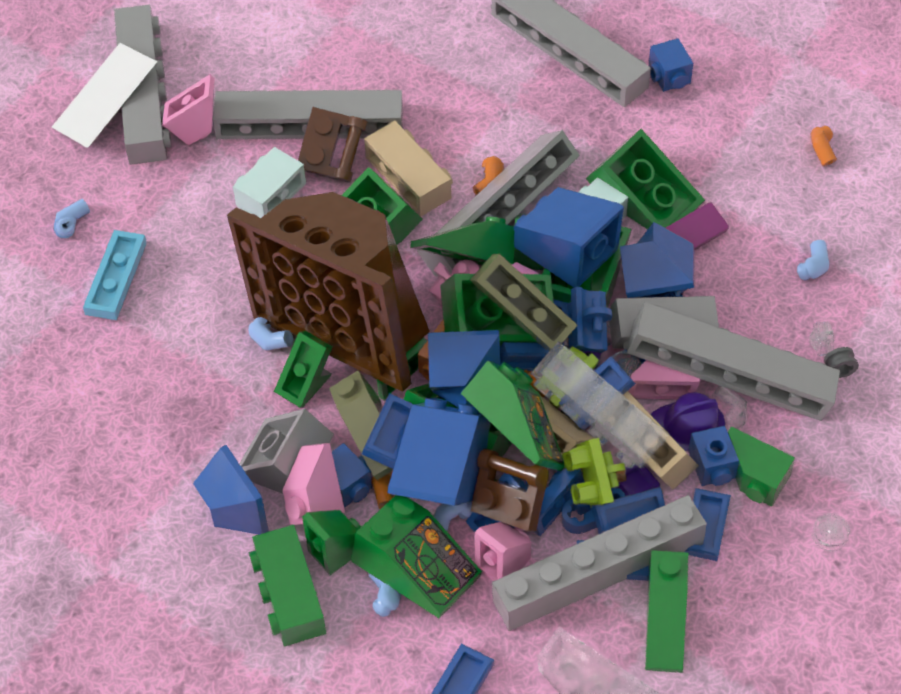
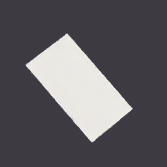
[52,43,157,148]

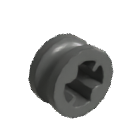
[824,347,859,378]

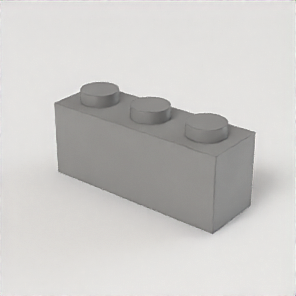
[609,296,719,352]

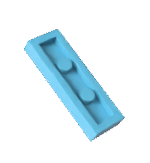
[83,230,147,320]

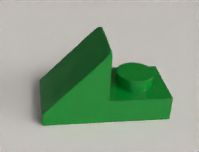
[274,331,333,408]

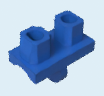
[567,286,612,353]

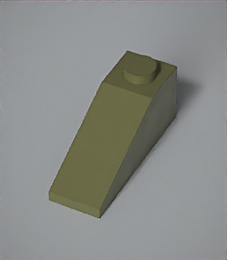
[329,370,393,480]

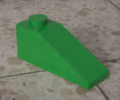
[410,217,515,266]
[645,550,688,673]

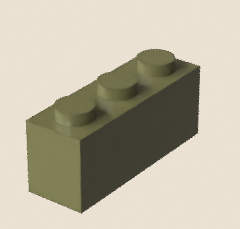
[470,254,578,352]

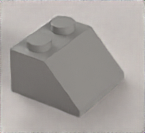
[239,409,334,494]

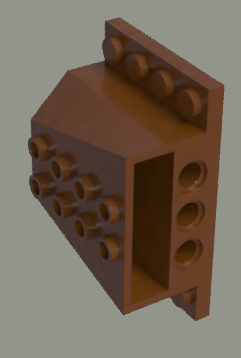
[227,192,430,392]

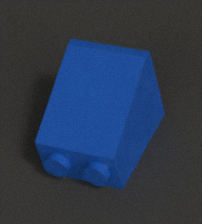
[514,187,624,287]
[388,398,490,506]

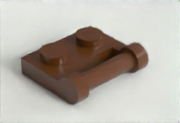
[298,107,368,183]
[470,448,549,531]

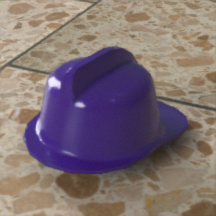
[650,392,726,452]

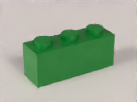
[248,525,327,647]

